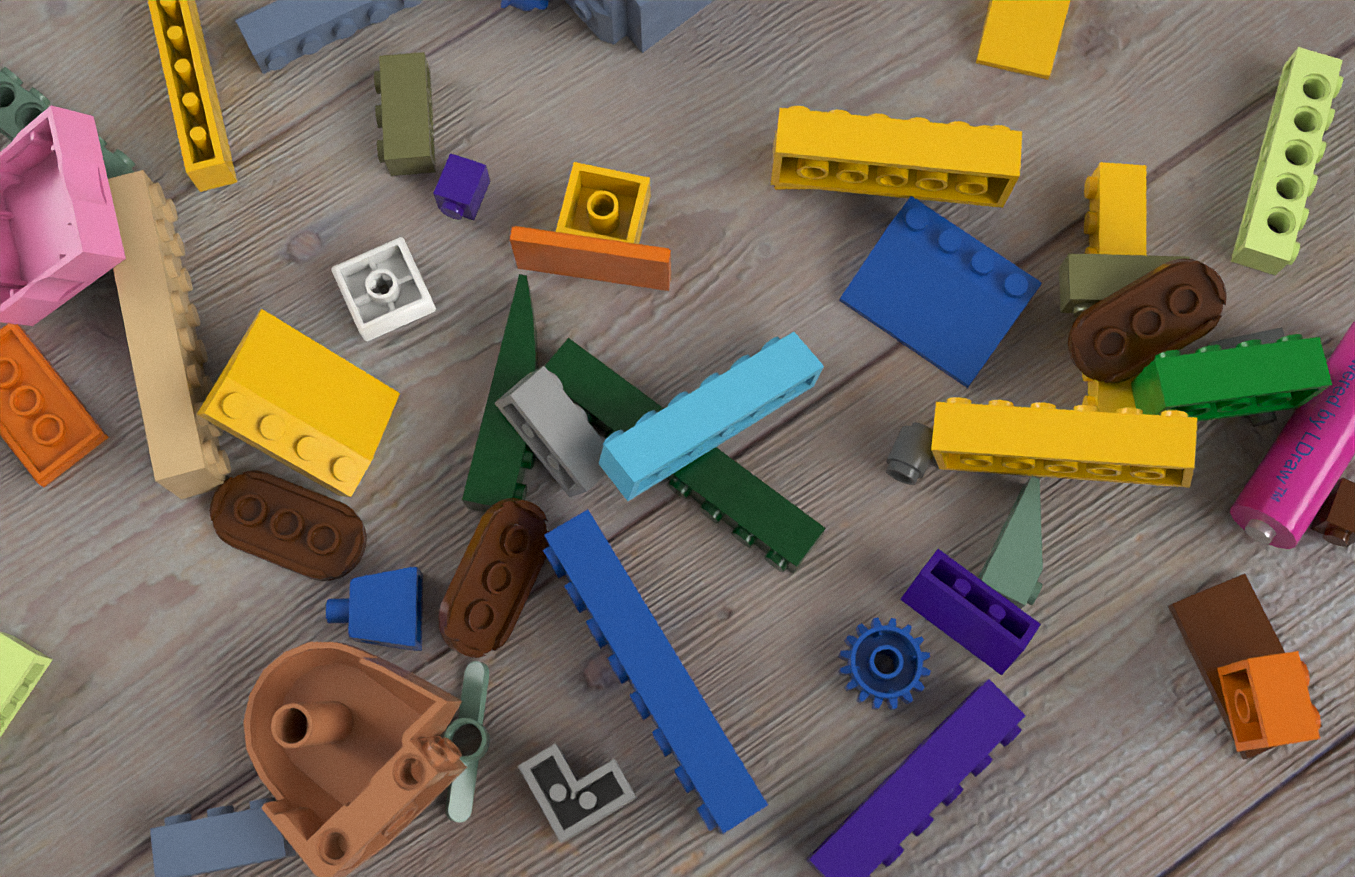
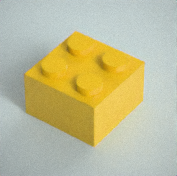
[555,162,651,244]

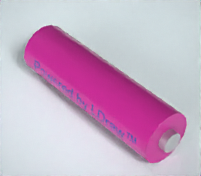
[1230,321,1355,549]

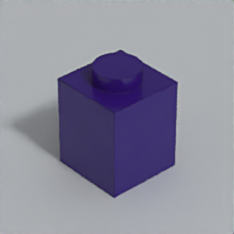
[433,153,491,220]

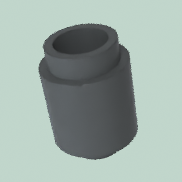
[886,423,933,485]

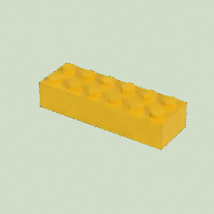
[770,106,1022,208]
[931,397,1197,488]

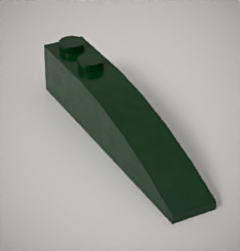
[462,274,539,512]

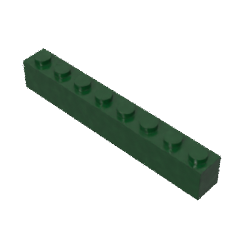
[545,338,826,574]

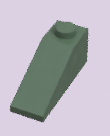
[978,475,1043,609]

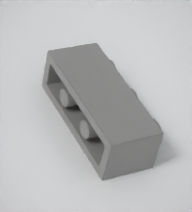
[495,366,606,497]

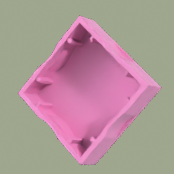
[0,105,126,326]

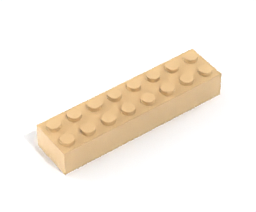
[108,170,231,499]

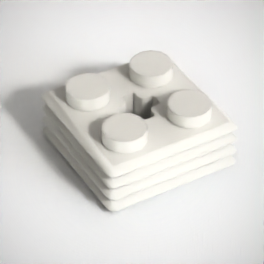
[331,237,436,341]

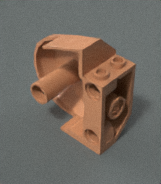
[243,642,467,877]

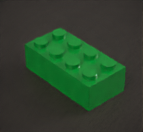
[1131,334,1332,422]

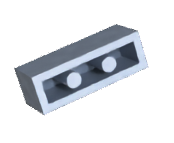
[150,797,296,877]

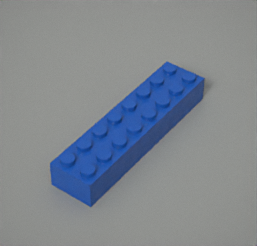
[543,509,768,834]

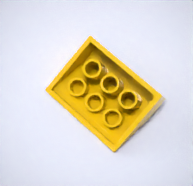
[197,309,400,497]

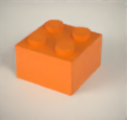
[1217,651,1321,752]

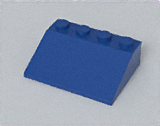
[839,196,1042,388]

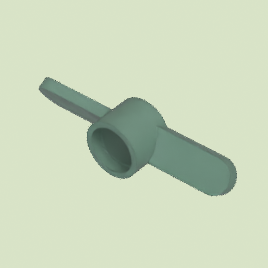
[444,661,490,823]

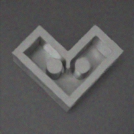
[518,743,637,843]

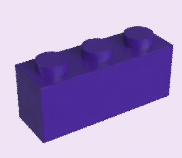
[900,549,1041,675]

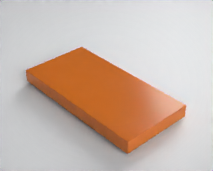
[510,226,671,291]
[0,323,109,487]

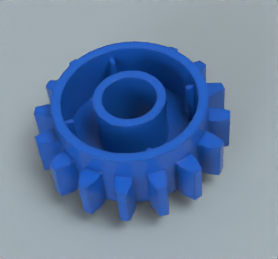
[838,618,931,710]

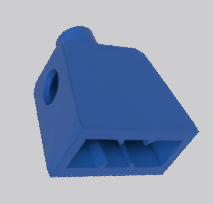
[326,567,423,651]

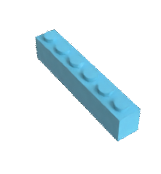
[598,332,824,501]

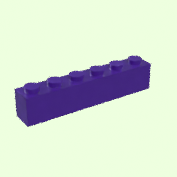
[806,679,1026,877]

